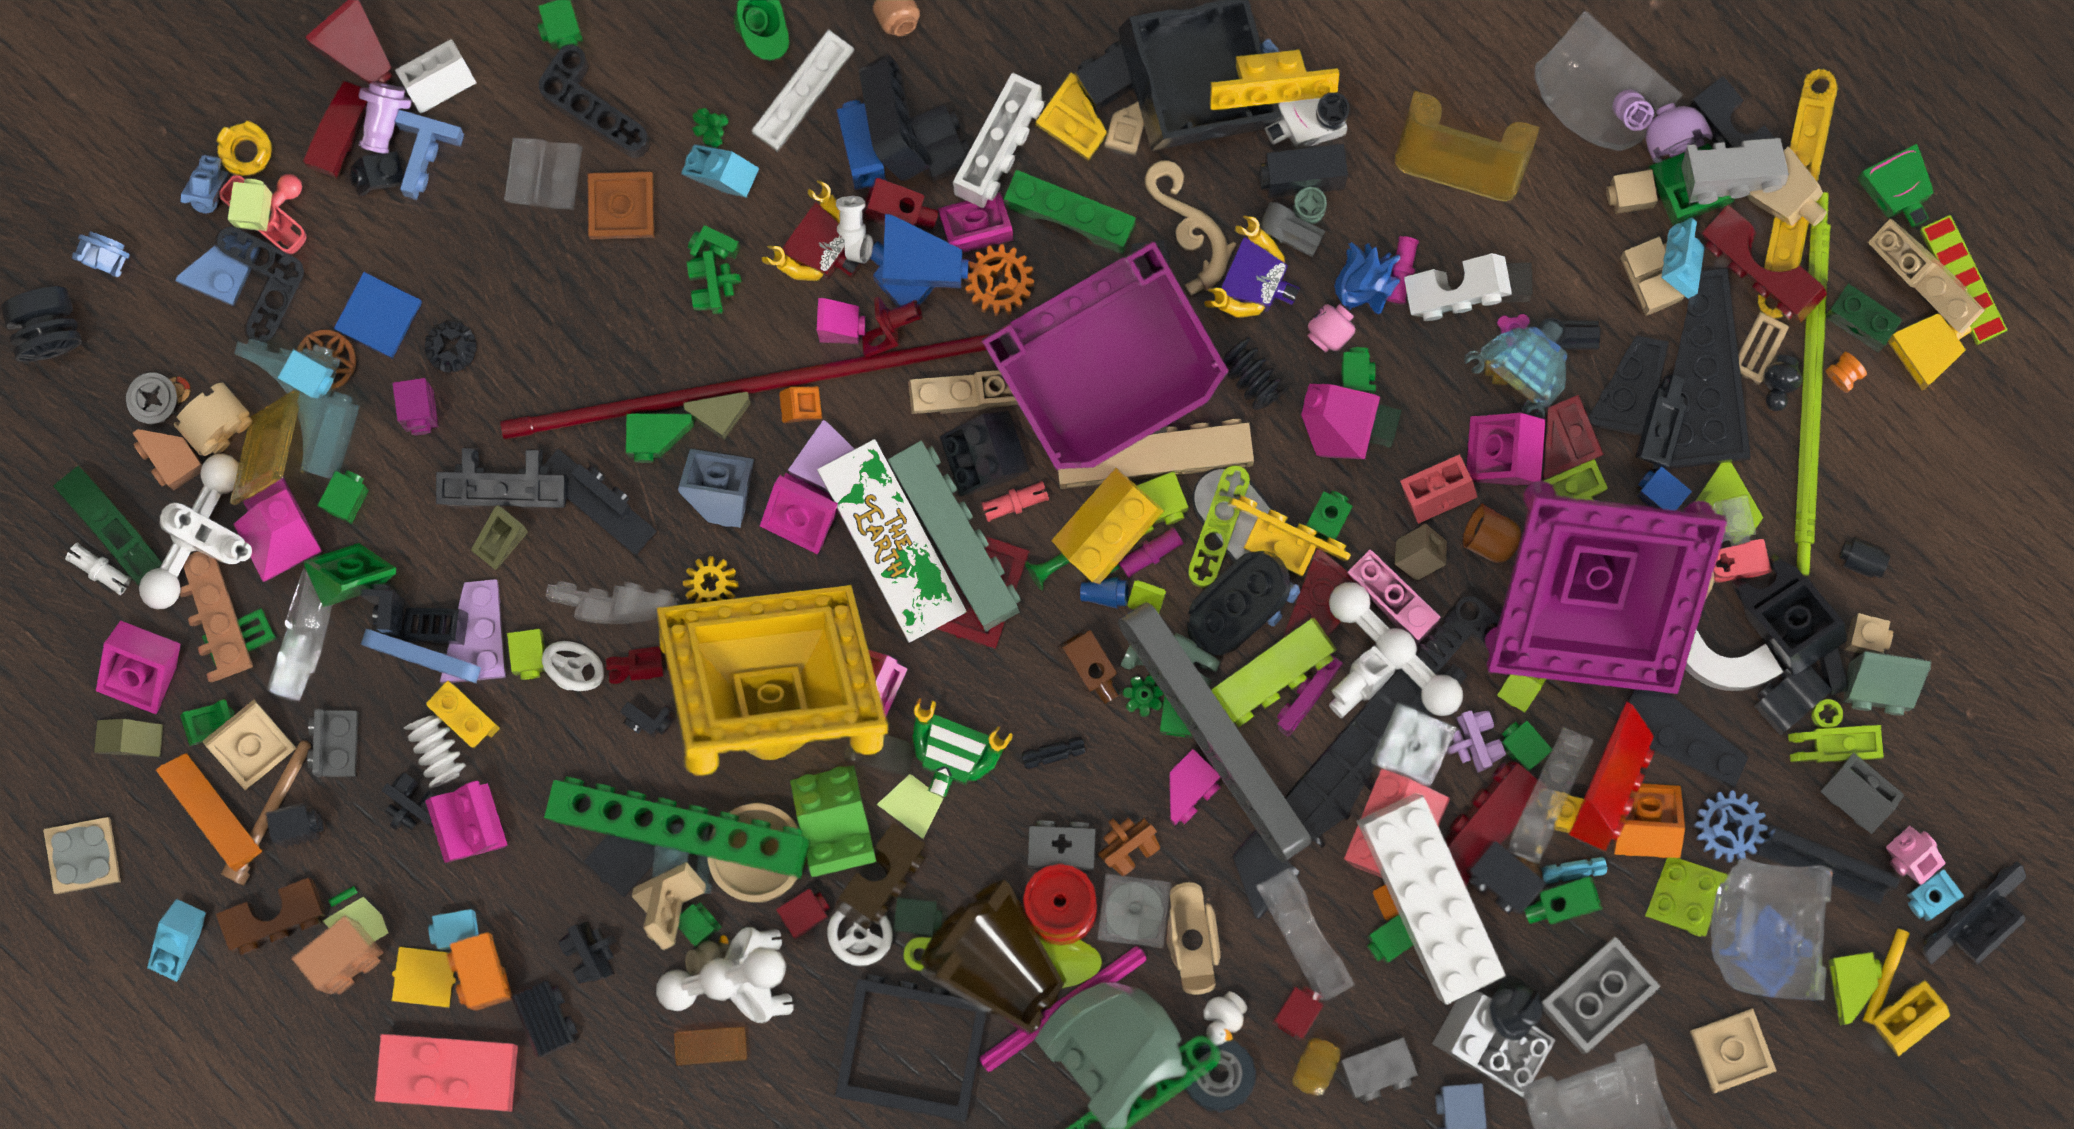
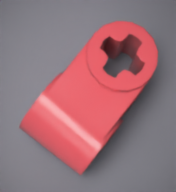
[1713,539,1772,583]

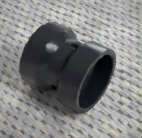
[1316,92,1350,131]

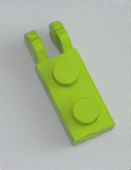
[1788,725,1884,763]

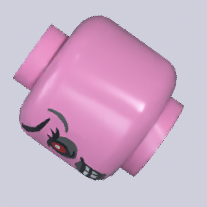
[1307,304,1355,353]

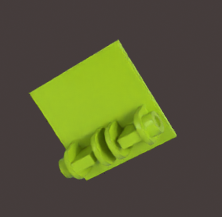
[1645,857,1728,937]

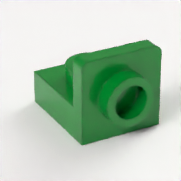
[688,225,741,260]

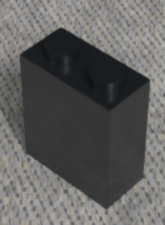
[1259,144,1348,199]

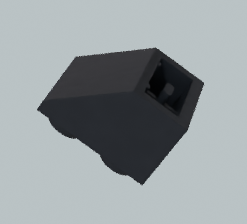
[940,410,1030,497]

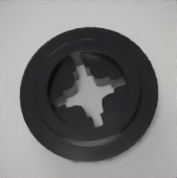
[424,320,476,372]

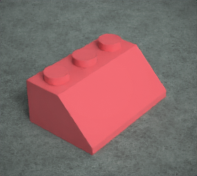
[1344,768,1450,878]

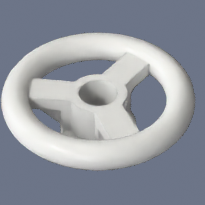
[542,641,605,691]
[827,911,893,966]

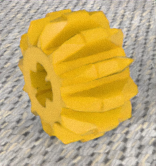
[683,556,739,603]

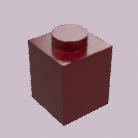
[776,888,830,939]

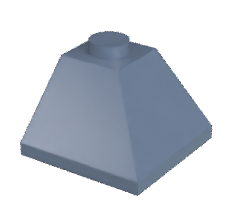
[678,449,754,528]

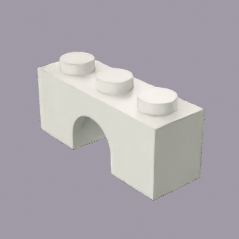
[1404,253,1512,321]

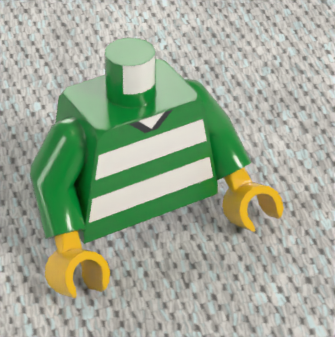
[912,698,1013,798]

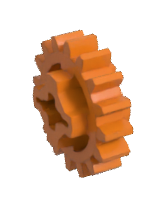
[964,244,1034,316]

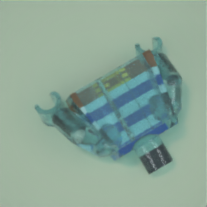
[1464,320,1568,419]

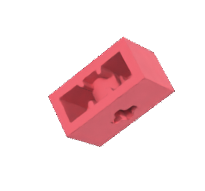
[1400,454,1477,524]

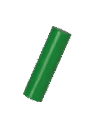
[328,886,358,907]

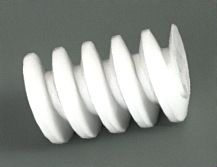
[404,715,466,788]

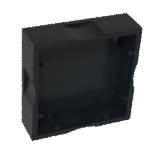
[1118,0,1281,151]

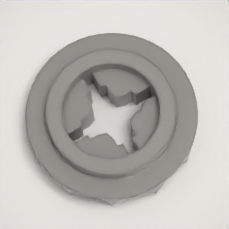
[126,373,179,425]

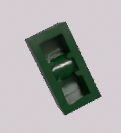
[1826,283,1903,353]

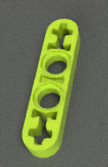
[1188,465,1250,588]

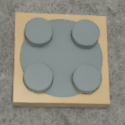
[43,817,121,895]

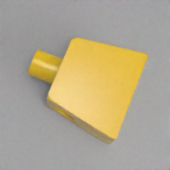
[1888,314,1972,391]

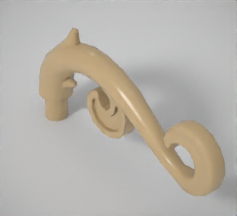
[1145,161,1236,296]

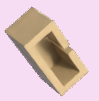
[1620,237,1685,316]

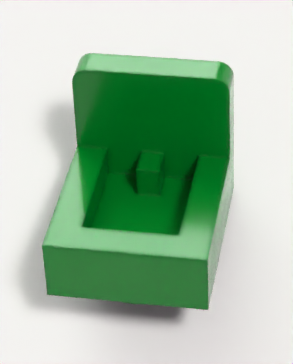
[180,699,235,746]

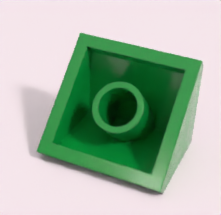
[304,543,396,608]

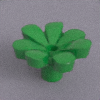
[692,108,728,148]
[1122,675,1164,718]

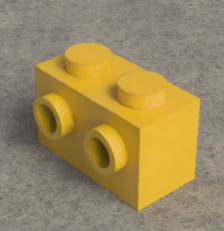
[1873,981,1950,1056]

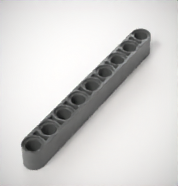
[1118,602,1311,862]

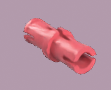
[981,481,1049,522]

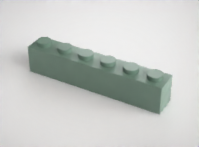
[888,440,1021,631]

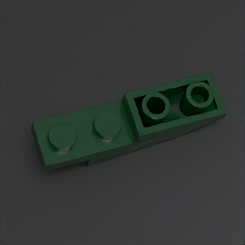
[53,465,162,585]

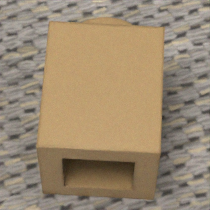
[1606,170,1658,214]

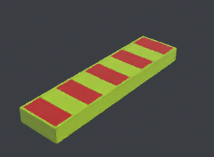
[1920,215,2008,345]

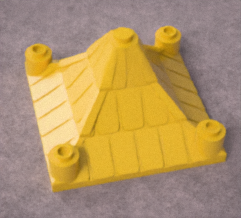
[657,585,887,775]

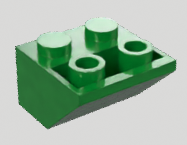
[1648,143,1735,226]

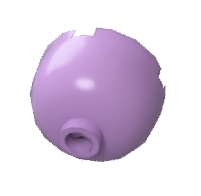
[1646,103,1712,163]

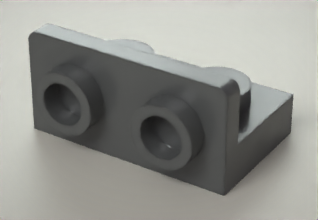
[307,709,358,777]

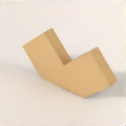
[1105,102,1144,155]

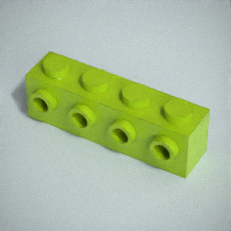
[1211,618,1337,728]

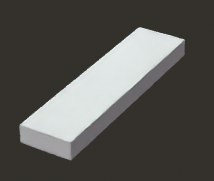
[752,30,854,151]

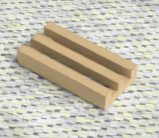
[1738,312,1789,385]

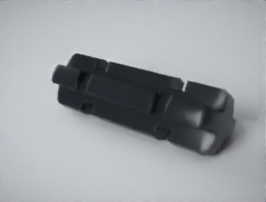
[1021,736,1086,769]

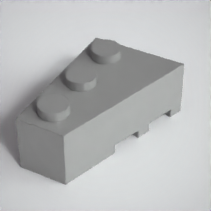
[1681,138,1789,204]

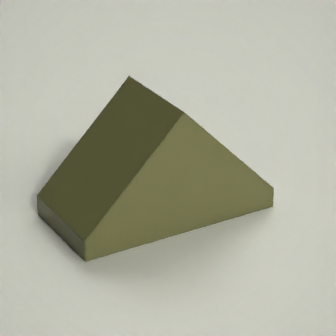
[684,392,751,440]
[471,505,528,570]
[94,719,164,758]

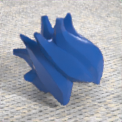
[1335,242,1401,314]

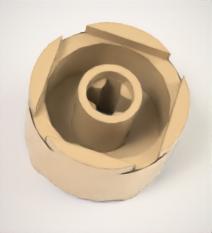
[174,383,253,456]

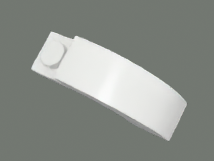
[1685,630,1783,691]

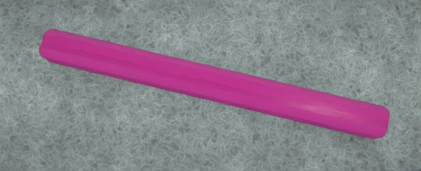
[979,946,1147,1072]

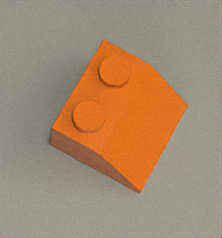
[1613,783,1685,858]

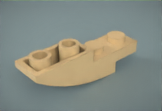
[1868,219,1985,334]
[908,370,1018,414]

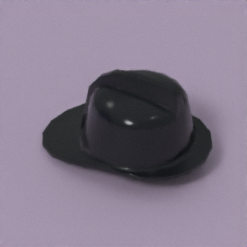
[1489,976,1542,1041]

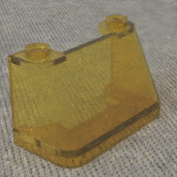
[1395,91,1540,201]

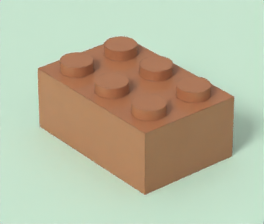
[292,916,383,995]

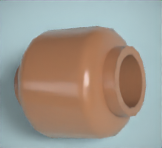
[873,0,920,36]

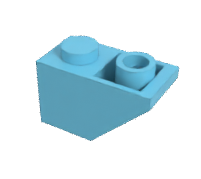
[681,145,759,197]
[147,899,206,981]

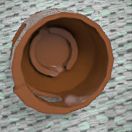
[1463,504,1521,563]

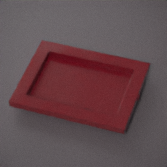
[936,536,1029,649]

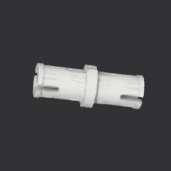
[65,543,132,595]

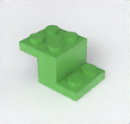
[790,765,876,877]

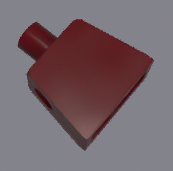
[862,178,939,229]

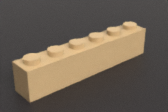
[1058,419,1254,489]

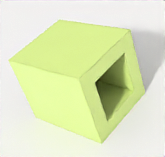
[228,179,272,231]

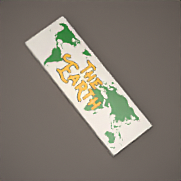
[817,439,967,643]

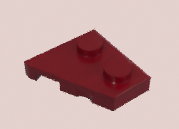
[1544,395,1604,479]

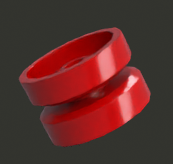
[1023,864,1097,946]

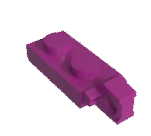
[1277,655,1343,737]

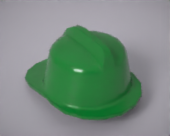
[734,0,789,60]

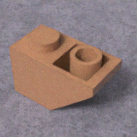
[133,429,203,490]

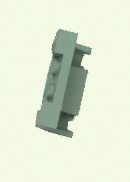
[1034,982,1186,1129]

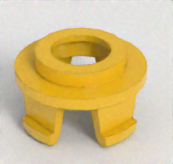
[217,121,272,176]

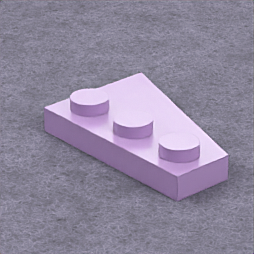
[440,579,506,684]

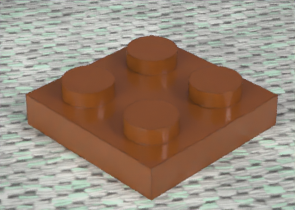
[588,172,654,239]

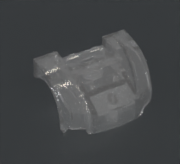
[1534,11,1684,151]
[1711,858,1833,1001]
[1521,1044,1677,1129]

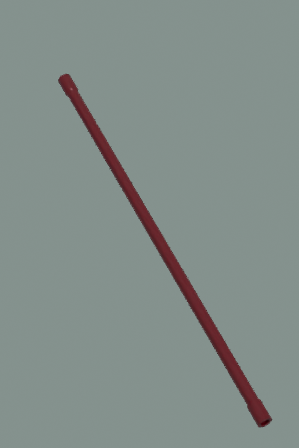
[500,333,991,440]

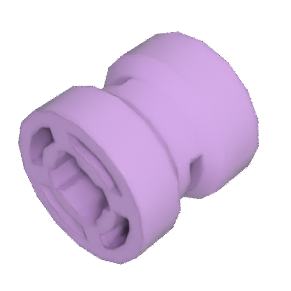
[1613,89,1654,131]

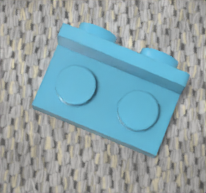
[1661,218,1705,298]

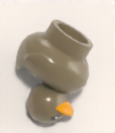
[685,935,732,976]

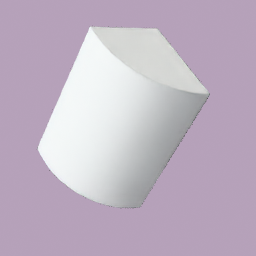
[395,39,476,114]

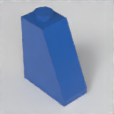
[837,100,886,190]
[882,214,968,288]

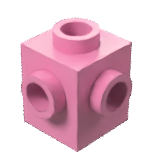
[1886,826,1945,885]

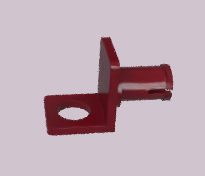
[862,296,923,358]

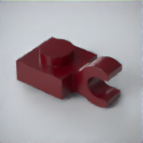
[606,646,664,684]

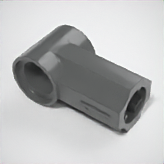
[1259,202,1325,257]

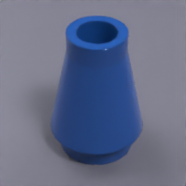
[1080,577,1129,609]

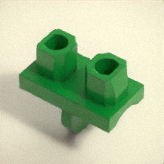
[687,250,742,315]

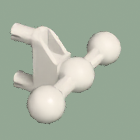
[139,453,252,610]
[1329,582,1463,718]
[656,927,793,1023]

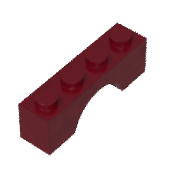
[1702,205,1827,323]

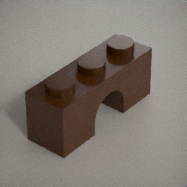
[216,878,327,956]

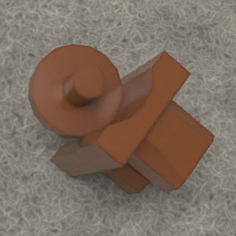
[1097,818,1160,876]

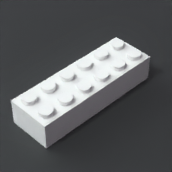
[1357,793,1506,1004]

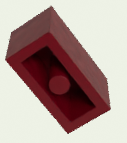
[1272,986,1324,1041]

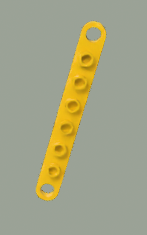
[1758,69,1837,318]

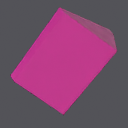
[938,192,1013,254]

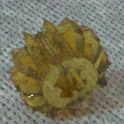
[1292,1038,1341,1096]

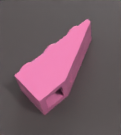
[1347,549,1441,646]

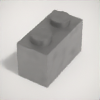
[1340,1038,1417,1102]

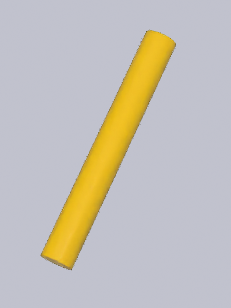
[1862,929,1910,1025]

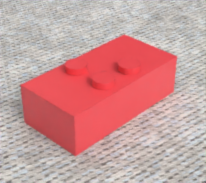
[375,1034,518,1112]

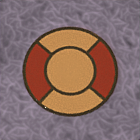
[169,376,191,404]

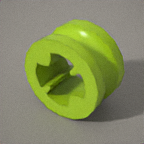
[1811,699,1843,729]

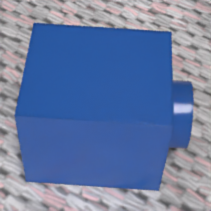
[1637,466,1692,511]

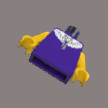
[1204,215,1300,318]

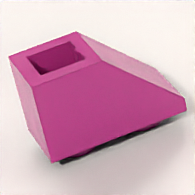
[1169,749,1221,826]

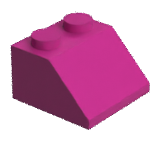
[1467,413,1545,485]
[96,621,181,714]

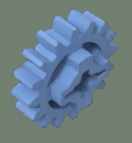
[1694,791,1767,863]

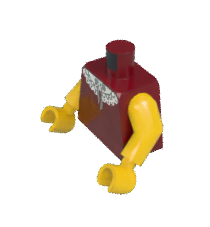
[762,180,862,281]

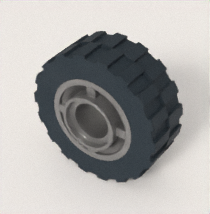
[1186,1040,1256,1112]

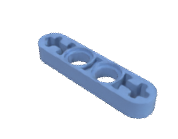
[361,629,482,683]

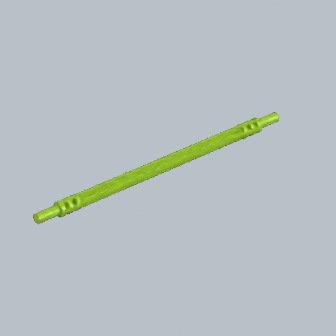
[1794,192,1830,576]

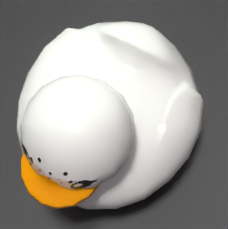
[1203,992,1247,1045]

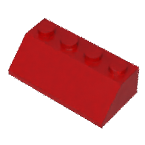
[1569,702,1655,851]

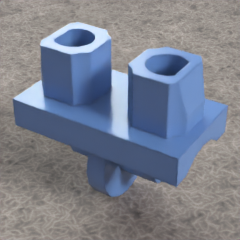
[181,155,229,213]

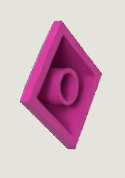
[1301,384,1380,459]
[233,489,322,582]

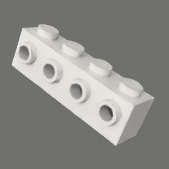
[953,73,1044,208]

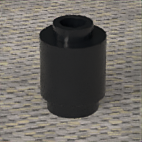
[1839,537,1890,578]

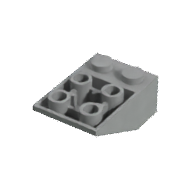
[1432,991,1555,1097]

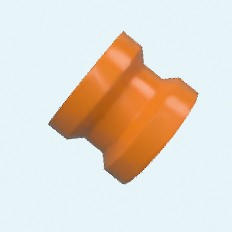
[1826,352,1867,393]

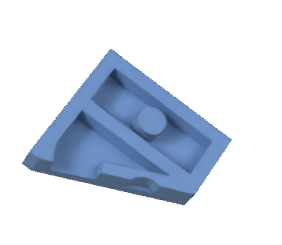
[176,235,261,306]

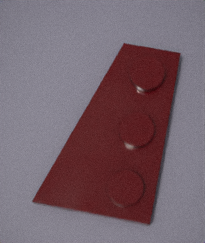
[1282,548,1356,639]

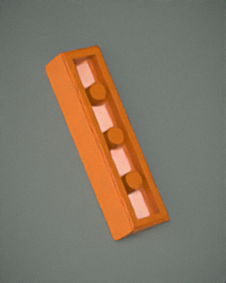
[156,753,262,872]

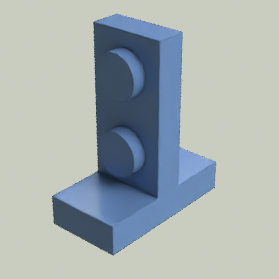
[395,110,464,200]

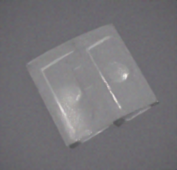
[505,138,582,210]

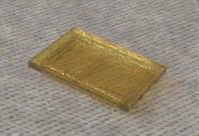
[230,389,300,505]

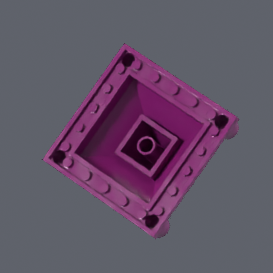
[1485,481,1728,694]

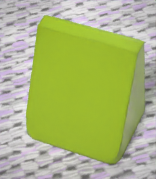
[1128,580,1166,613]

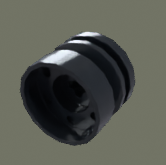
[0,286,82,362]

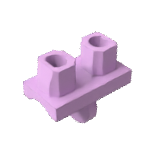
[1447,710,1506,773]

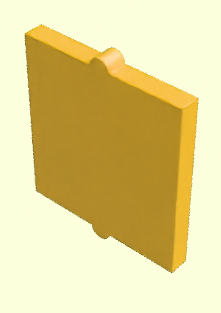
[392,947,456,1008]

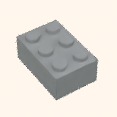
[1541,937,1660,1054]

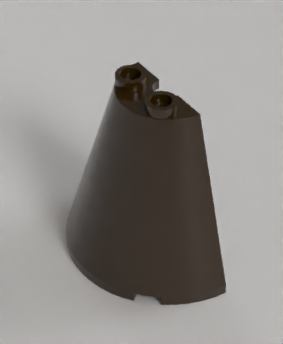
[920,879,1064,1034]

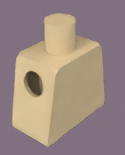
[1747,147,1827,226]

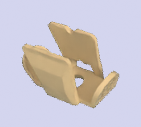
[1167,883,1221,994]

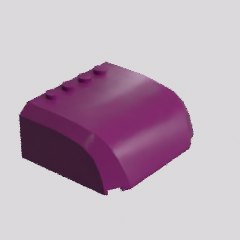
[982,241,1228,470]

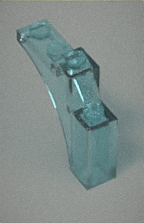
[234,338,360,479]

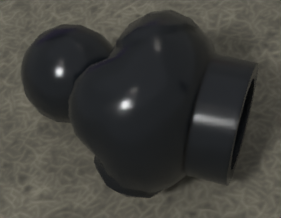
[1763,355,1803,411]

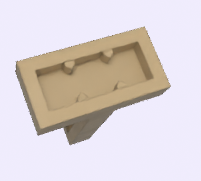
[632,862,706,950]

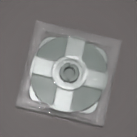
[1371,703,1457,787]
[1098,874,1171,948]

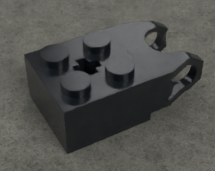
[1732,554,1848,676]

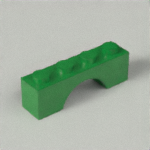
[1004,170,1136,255]

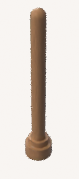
[221,740,311,886]

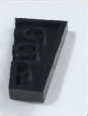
[1628,689,1749,788]

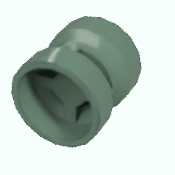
[1293,187,1327,225]

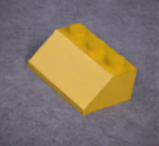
[1051,468,1164,584]

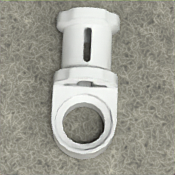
[836,196,873,263]

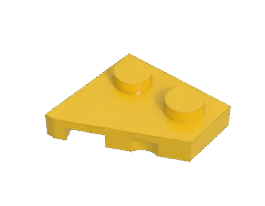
[1036,73,1107,161]

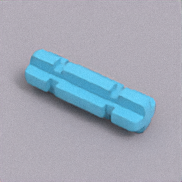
[1542,857,1607,884]

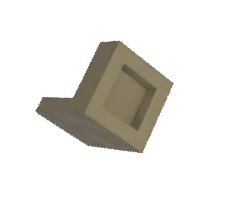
[1395,524,1447,580]

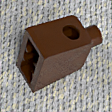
[1057,629,1120,704]

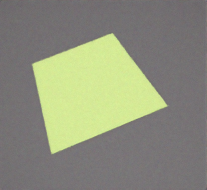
[877,774,943,839]
[323,897,388,941]

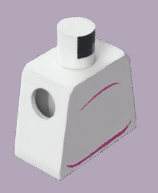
[1265,98,1347,149]

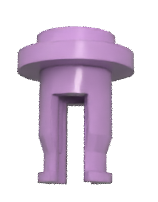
[359,82,411,153]

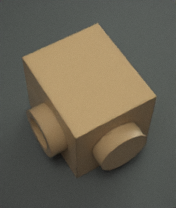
[1845,613,1893,654]

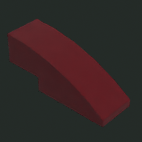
[303,81,368,178]

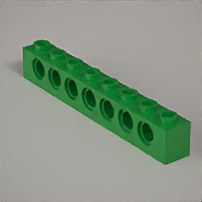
[544,777,810,879]

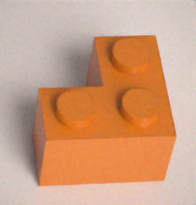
[447,933,513,1011]

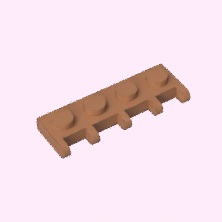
[180,551,253,682]

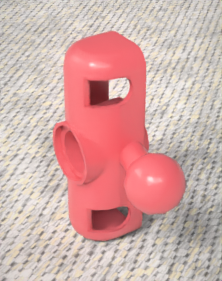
[219,174,306,254]

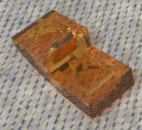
[674,1027,747,1066]

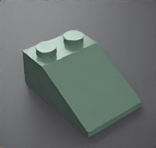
[1843,652,1931,716]

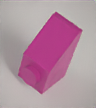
[817,298,866,344]

